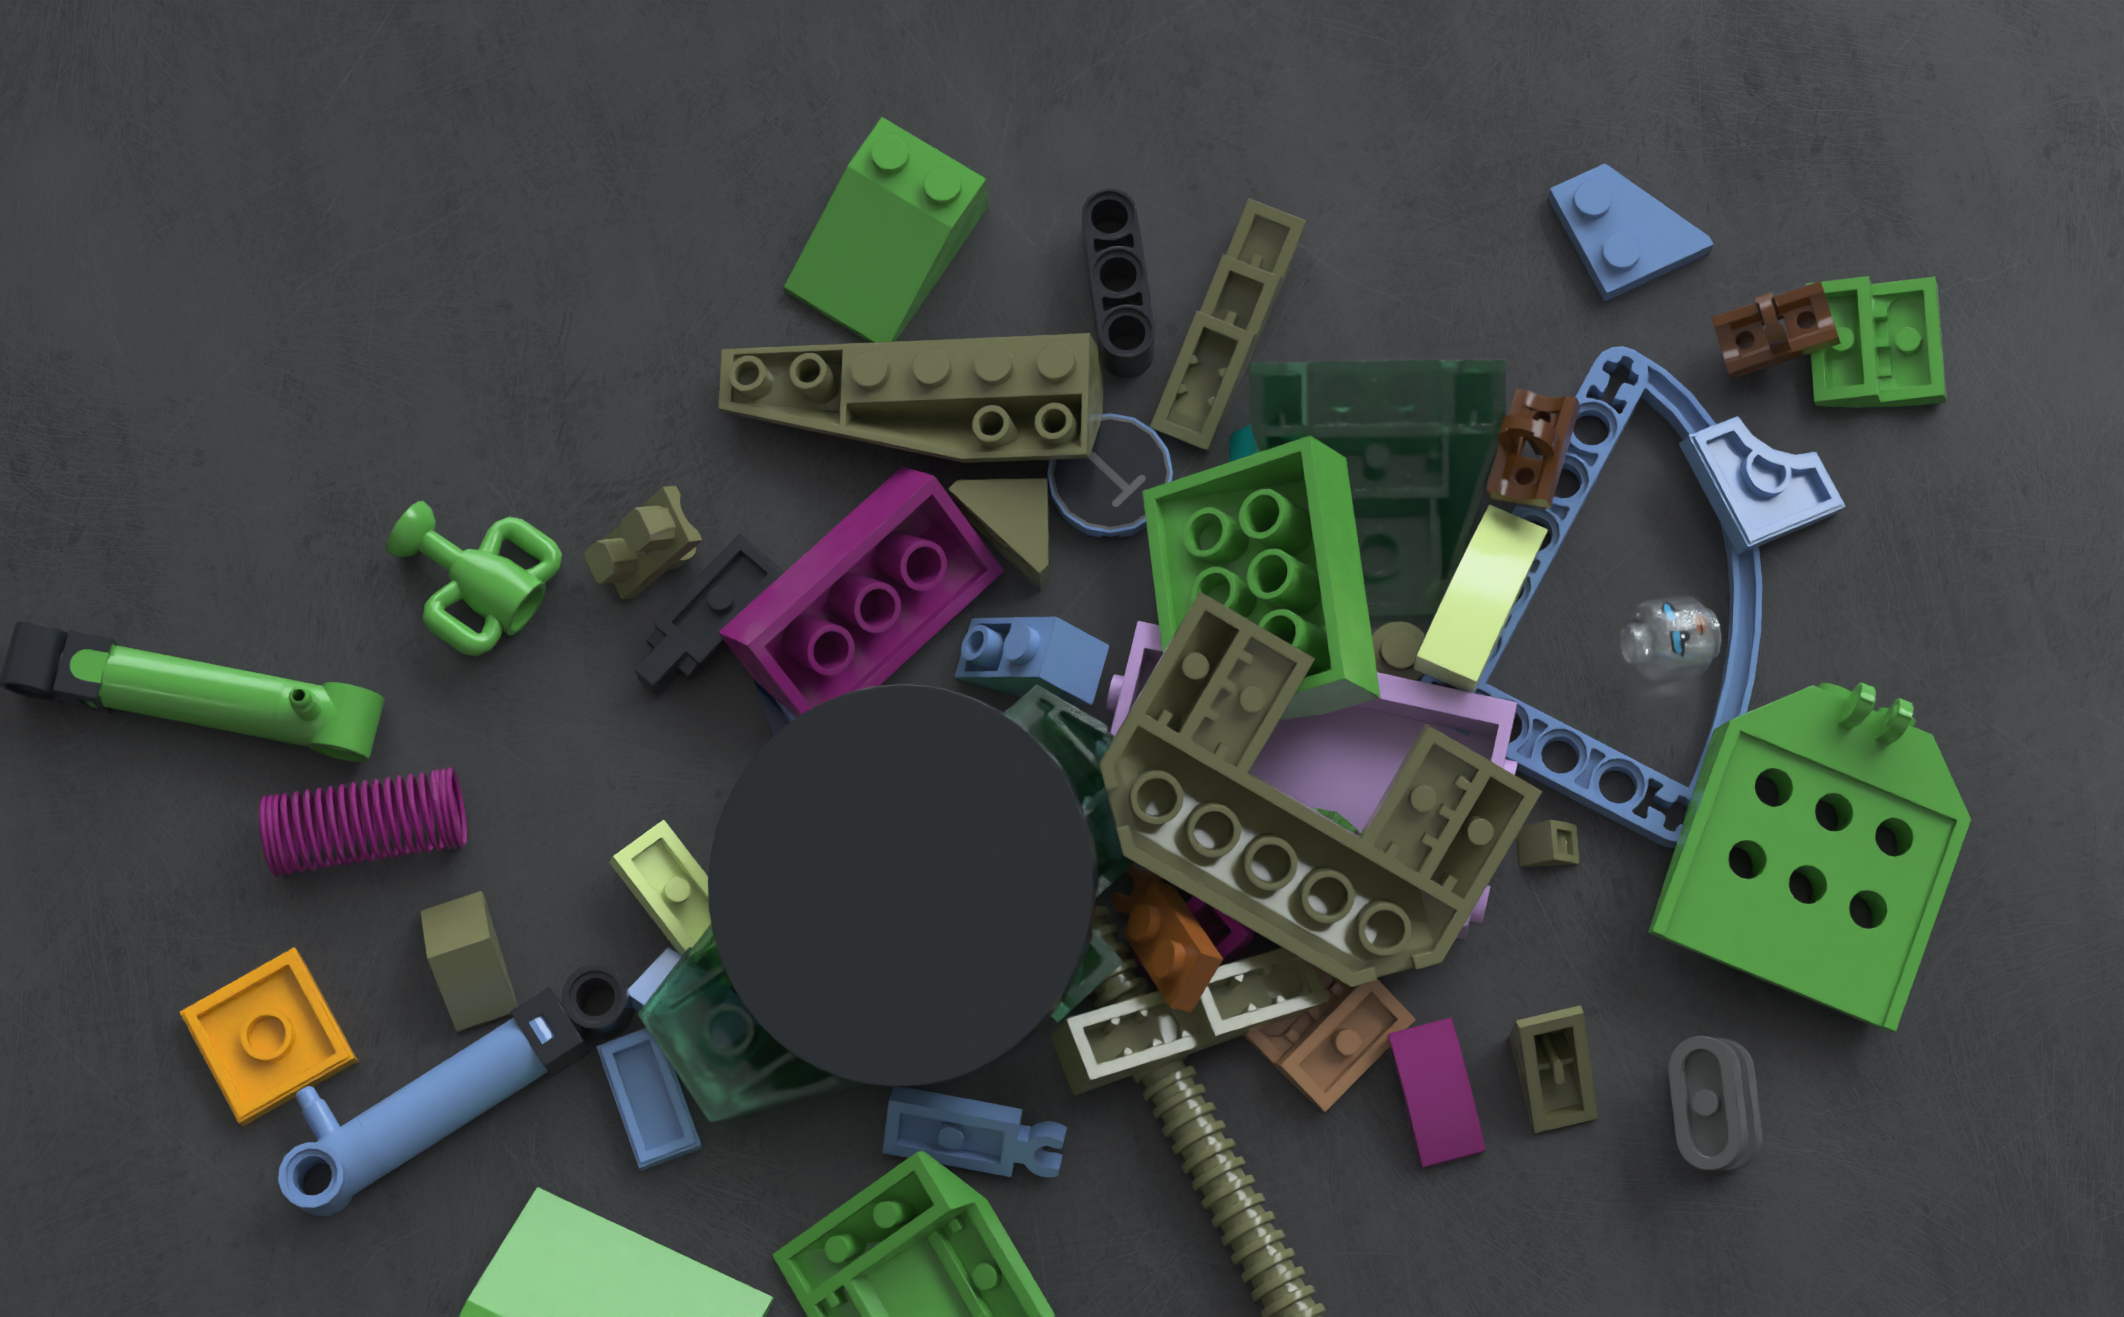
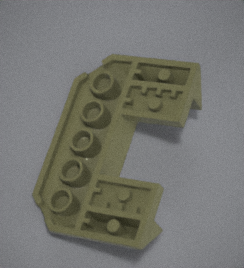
[1099,591,1542,987]

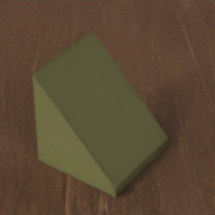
[1517,820,1579,867]

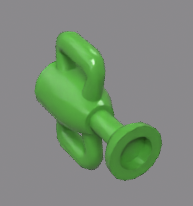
[386,501,562,656]

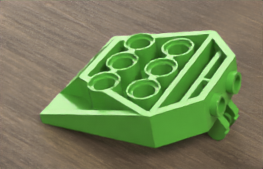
[1648,682,1971,1033]

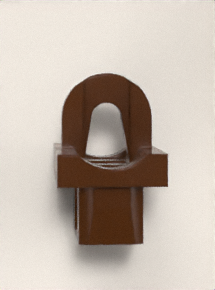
[1711,281,1841,379]
[1486,388,1580,510]

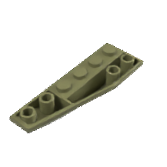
[719,333,1104,463]

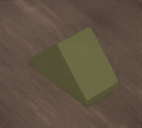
[948,478,1050,591]
[420,891,518,1034]
[1508,1005,1598,1133]

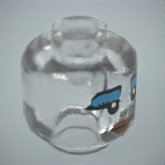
[1620,595,1721,683]

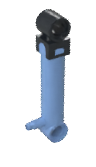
[278,964,635,1216]

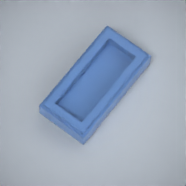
[596,1024,703,1171]

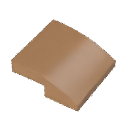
[1242,966,1416,1112]

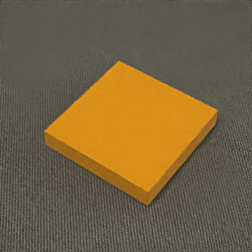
[180,947,359,1127]

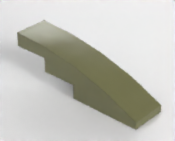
[1150,198,1308,451]

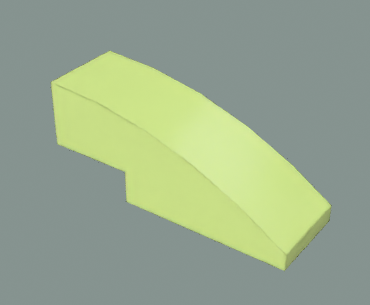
[1414,504,1548,693]

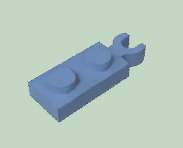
[882,1086,1067,1178]

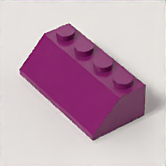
[718,466,1004,718]

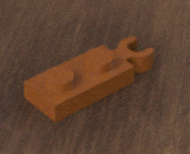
[1112,865,1223,1013]

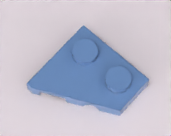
[1548,163,1714,302]

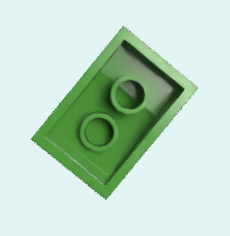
[784,117,989,343]

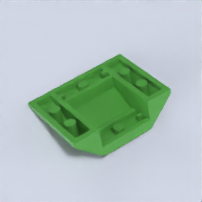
[772,1150,1055,1317]

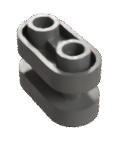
[1668,1036,1763,1170]

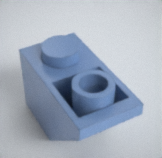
[954,617,1110,705]

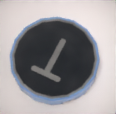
[1047,413,1173,538]

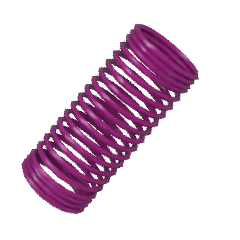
[258,767,467,878]

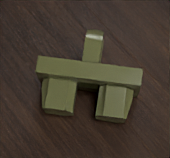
[585,486,702,599]

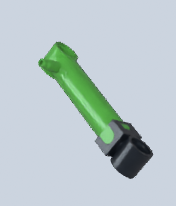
[0,621,385,763]

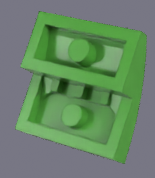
[1806,276,1947,408]

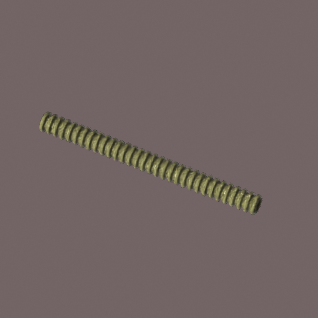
[1077,890,1326,1317]

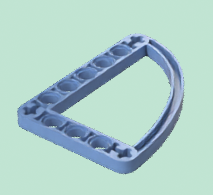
[1421,346,1762,848]

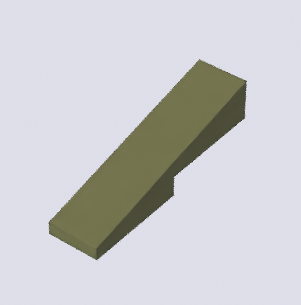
[1050,947,1329,1096]

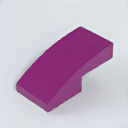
[1387,1017,1486,1169]

